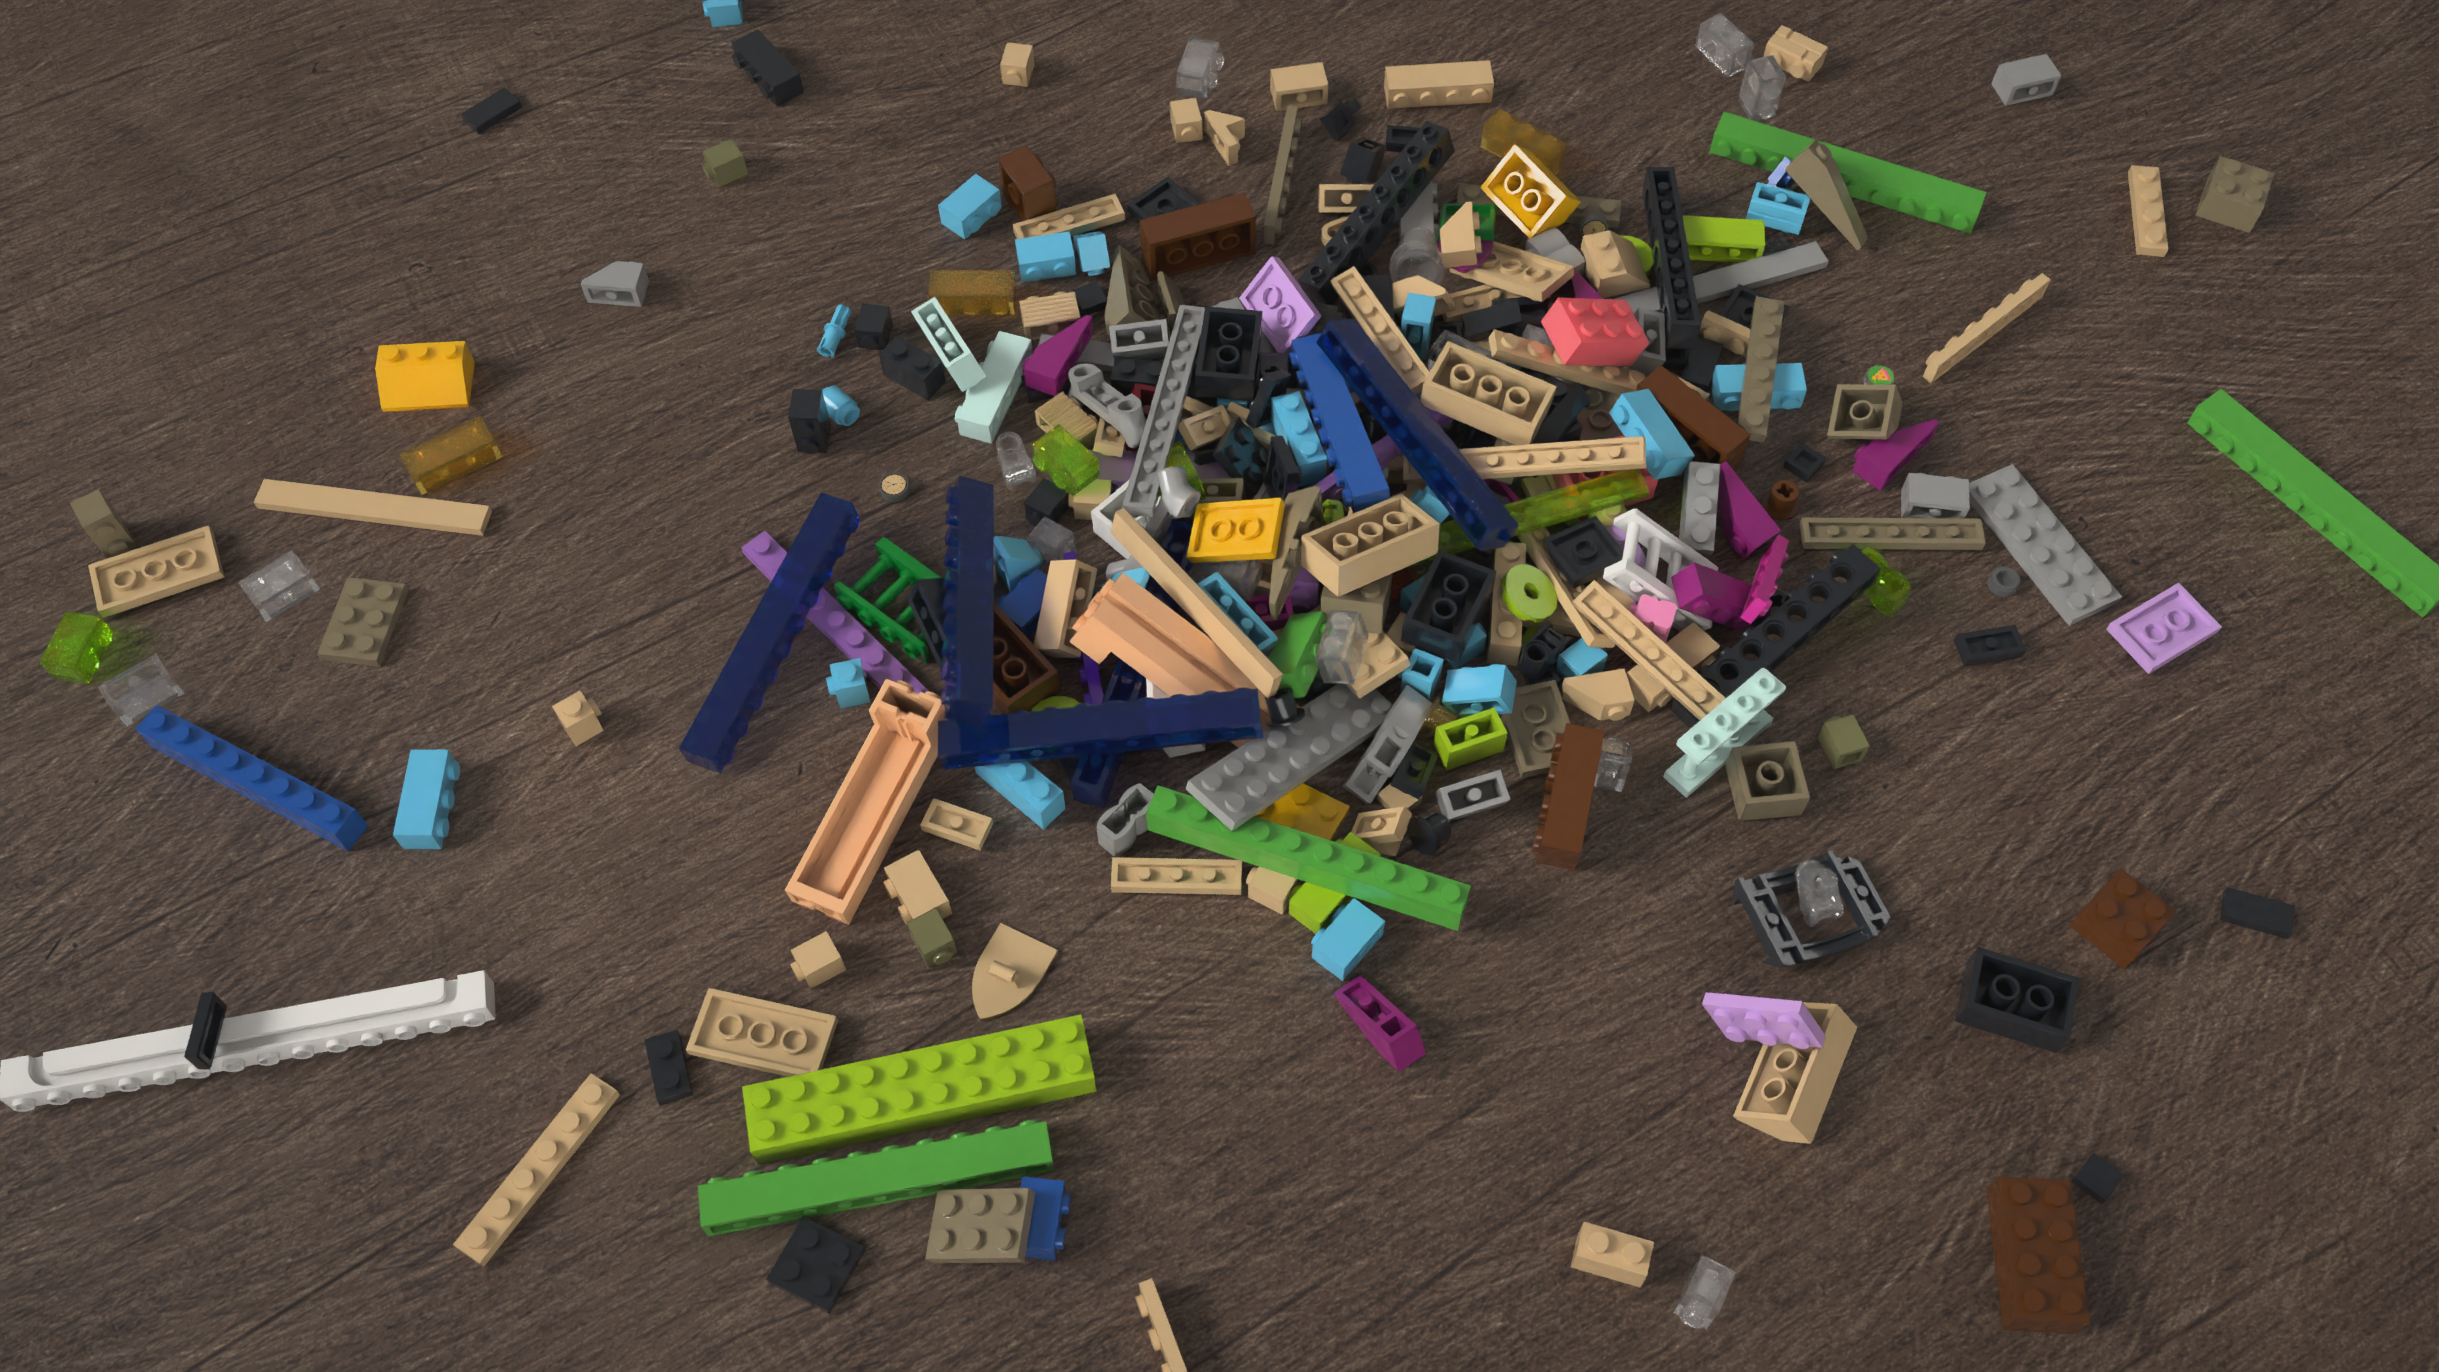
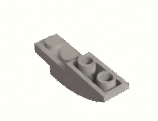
[1342,685,1433,804]

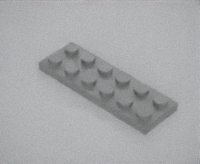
[1969,464,2122,626]

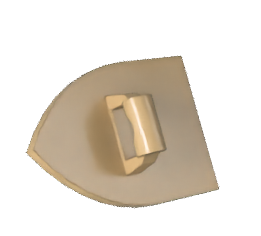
[972,923,1058,1021]

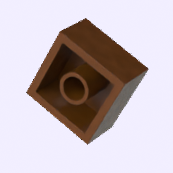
[998,145,1058,221]
[2070,868,2176,970]

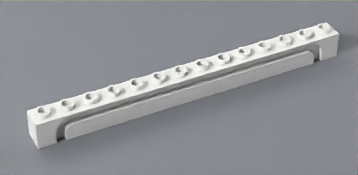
[0,970,496,1112]

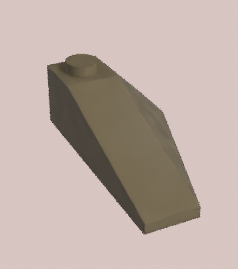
[1784,140,1868,251]
[1104,245,1171,339]
[1269,486,1324,620]

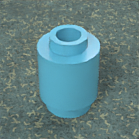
[822,385,860,426]

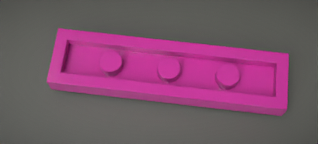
[1740,534,1789,624]

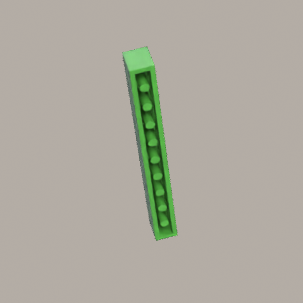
[1709,112,1987,234]
[2187,389,2439,618]
[1146,785,1471,931]
[698,1120,1055,1236]

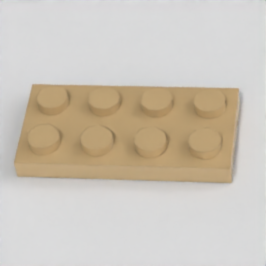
[1449,241,1574,302]
[88,525,224,618]
[1308,605,1411,699]
[686,988,838,1077]

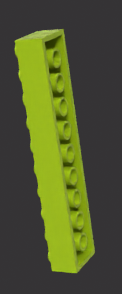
[742,1015,1097,1165]

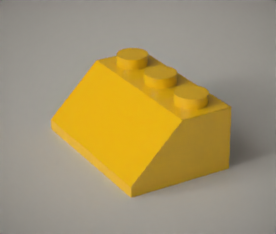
[1480,145,1581,239]
[375,341,475,412]

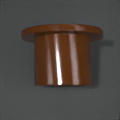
[1761,480,1800,521]

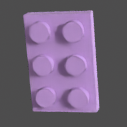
[1239,256,1322,358]
[2106,583,2222,674]
[1702,992,1826,1049]

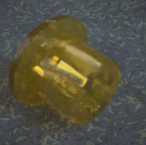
[1419,696,1458,733]

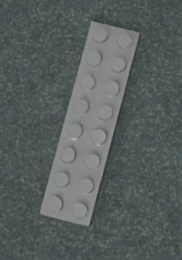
[1185,681,1393,831]

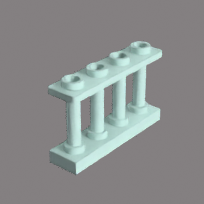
[1663,668,1786,798]

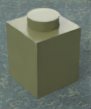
[702,139,748,187]
[1817,715,1870,769]
[907,908,957,968]

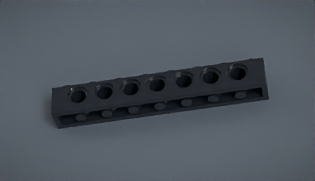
[1298,121,1455,310]
[1642,167,1701,349]
[1671,544,1881,729]

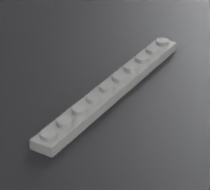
[1122,305,1205,518]

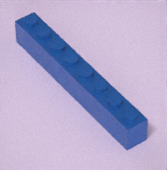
[1288,332,1390,514]
[135,705,368,851]

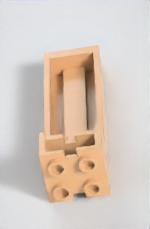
[1069,572,1301,748]
[785,679,952,925]

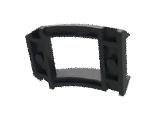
[1463,365,1591,487]
[1732,850,1891,968]

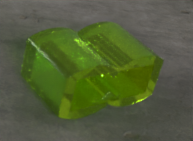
[1862,547,1911,616]

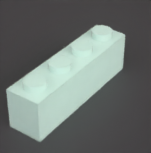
[911,297,986,392]
[955,331,1033,444]

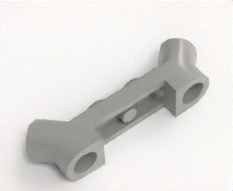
[1068,363,1147,448]
[1106,466,1201,591]

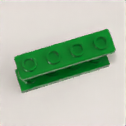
[834,536,971,664]

